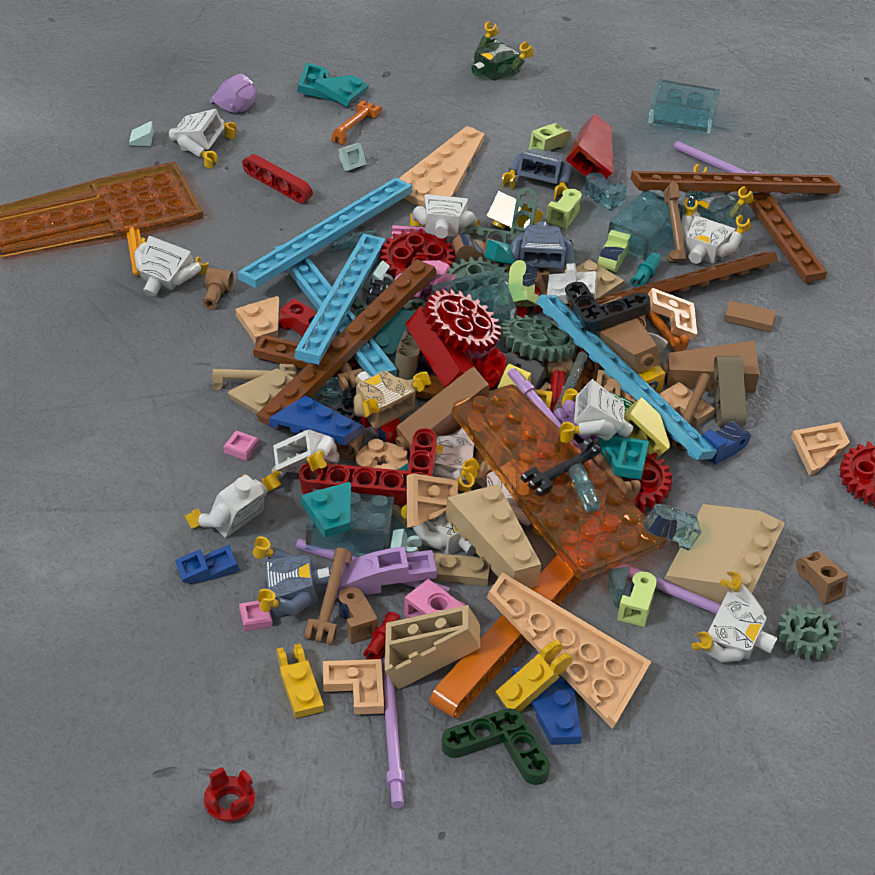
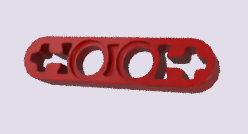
[242,154,313,203]

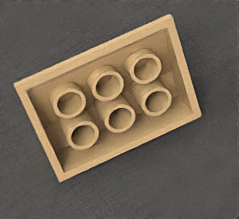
[664,504,785,604]

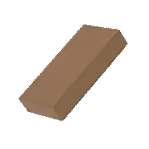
[724,300,777,332]

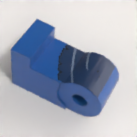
[702,421,751,465]

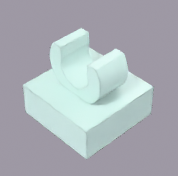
[338,143,367,171]
[362,260,394,291]
[390,529,422,553]

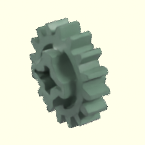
[776,604,841,660]

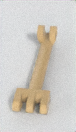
[211,364,297,390]

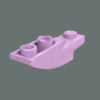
[323,546,437,598]

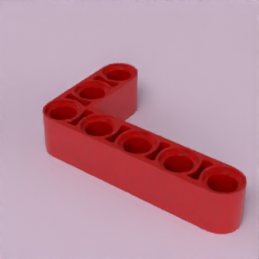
[299,428,437,506]

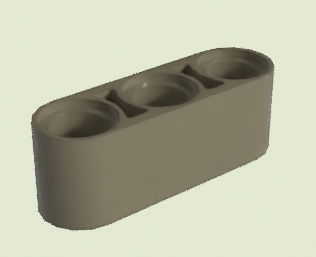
[394,329,423,379]
[713,356,747,427]

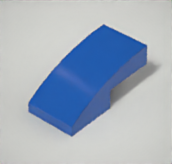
[175,545,240,583]

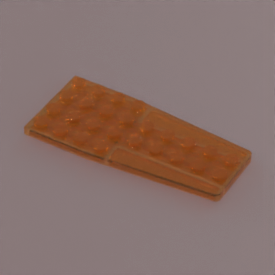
[0,161,204,257]
[451,384,667,581]

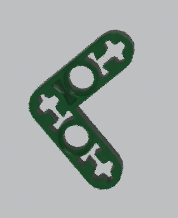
[441,708,550,785]

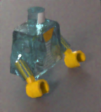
[684,164,753,225]

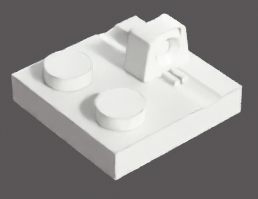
[547,263,597,304]

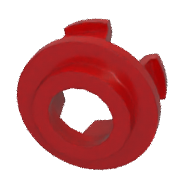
[204,767,255,822]

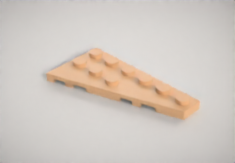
[398,126,484,207]
[487,572,651,729]

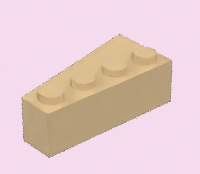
[446,484,541,588]

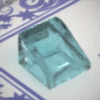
[607,566,630,608]

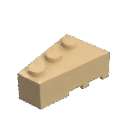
[385,605,480,690]

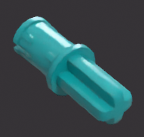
[630,252,661,288]

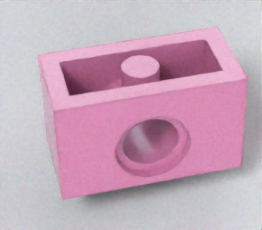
[404,579,465,618]

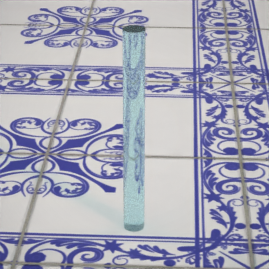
[552,352,588,413]

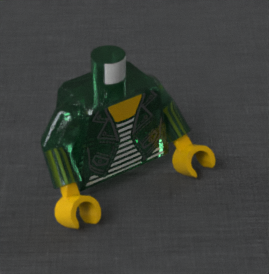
[471,21,534,81]

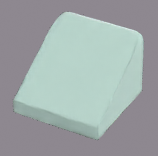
[129,121,154,146]

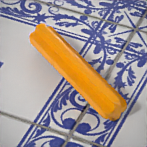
[126,226,141,277]

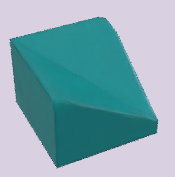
[484,239,515,265]

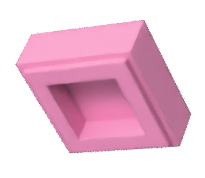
[223,430,259,461]
[239,601,272,631]

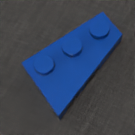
[269,396,362,445]
[512,667,582,745]

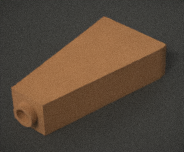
[589,296,660,373]
[662,341,759,392]
[396,367,489,455]

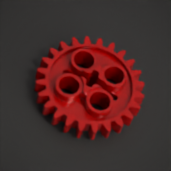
[380,228,455,277]
[423,289,501,354]
[839,441,875,508]
[586,452,672,514]

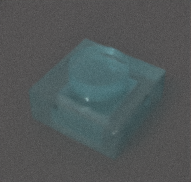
[317,377,343,402]

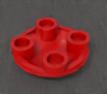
[472,348,507,390]

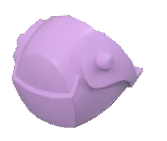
[210,74,257,113]

